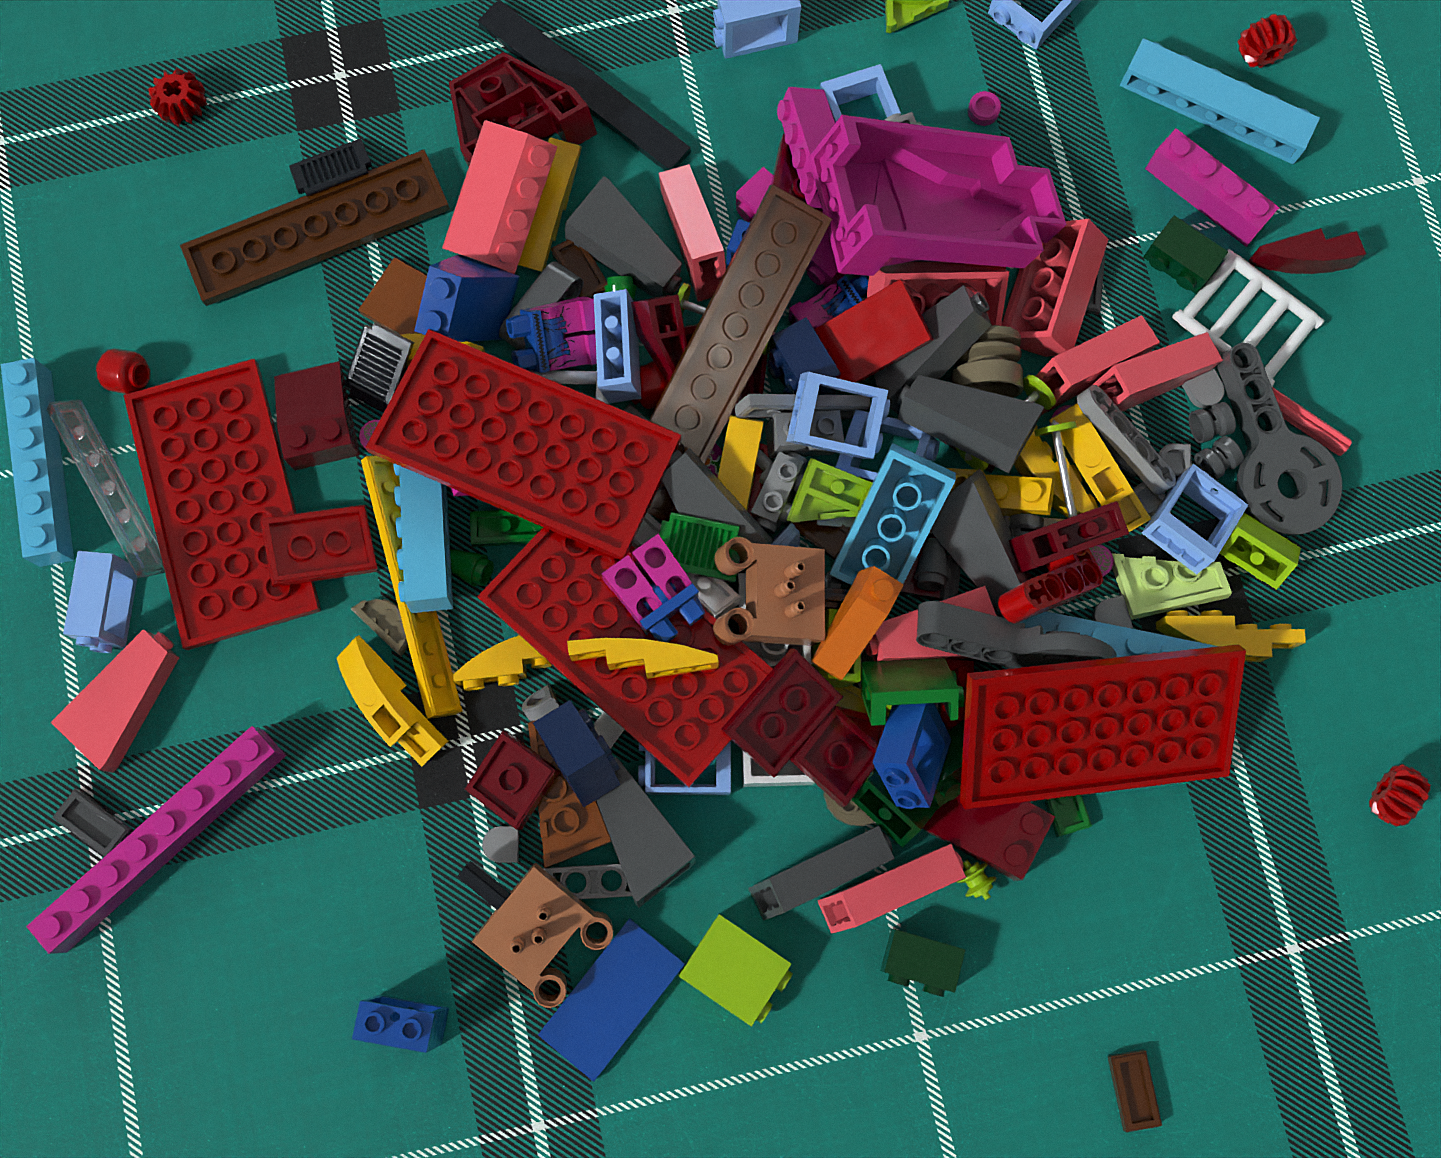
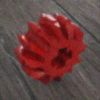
[1237,14,1297,68]
[148,67,207,126]
[1369,764,1431,827]

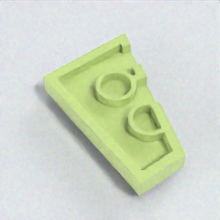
[1112,554,1232,620]

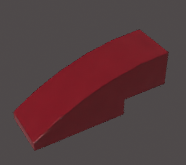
[1249,228,1366,274]

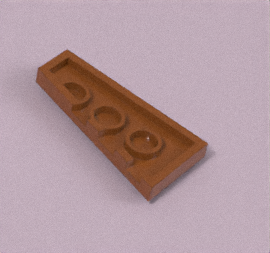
[528,721,612,868]

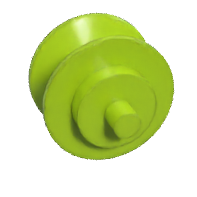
[957,859,996,900]

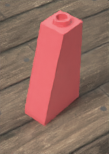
[658,164,726,302]
[1036,315,1160,415]
[1091,332,1223,412]
[864,586,997,661]
[50,629,179,773]
[817,844,966,934]

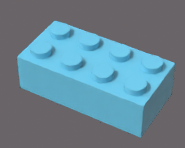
[829,443,956,585]

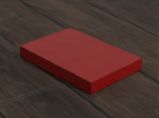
[814,279,934,383]
[260,505,378,587]

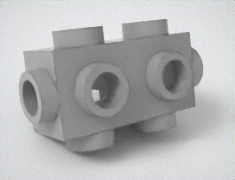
[751,450,807,534]

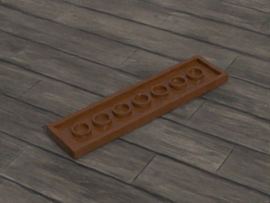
[180,150,450,306]

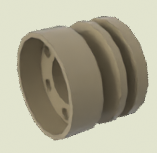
[951,325,1024,398]

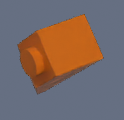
[811,566,904,680]

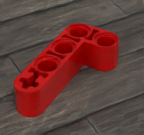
[998,549,1103,623]

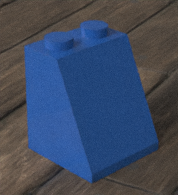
[414,254,520,342]

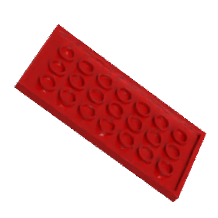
[365,329,681,560]
[124,359,321,650]
[477,527,773,788]
[960,644,1246,809]

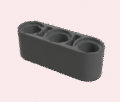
[499,261,584,350]

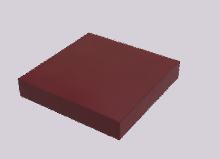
[790,706,878,807]
[465,731,560,830]

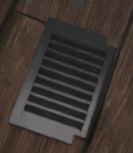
[289,138,373,197]
[344,323,414,413]

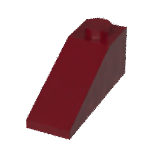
[1009,501,1130,573]

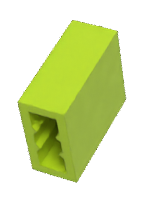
[679,914,793,1027]

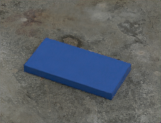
[538,918,685,1082]

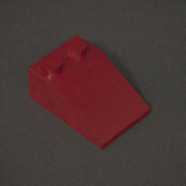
[274,361,360,471]
[922,794,1055,881]

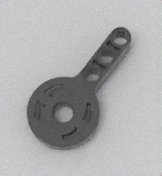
[1217,343,1342,536]
[916,601,1117,669]

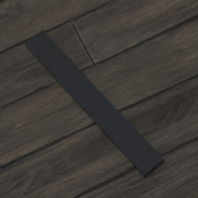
[478,0,691,171]

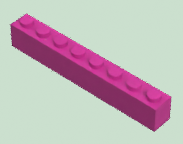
[26,726,286,954]

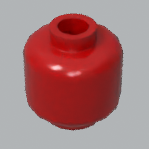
[96,348,150,394]
[632,361,668,410]

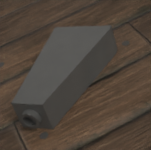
[565,176,682,298]
[873,285,992,414]
[897,375,1044,473]
[662,448,773,583]
[930,468,1032,613]
[596,757,696,908]
[748,826,895,921]

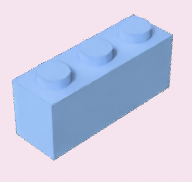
[594,289,642,403]

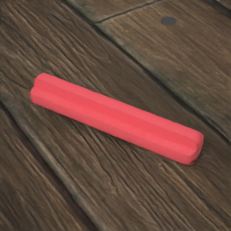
[1272,387,1352,456]

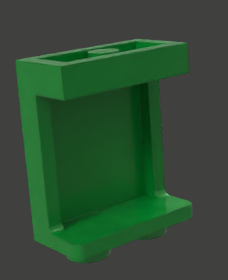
[861,658,964,726]

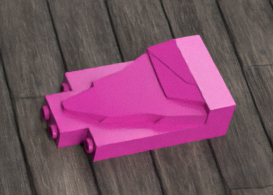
[809,115,1067,276]

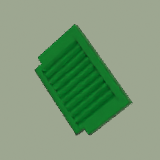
[659,512,744,583]

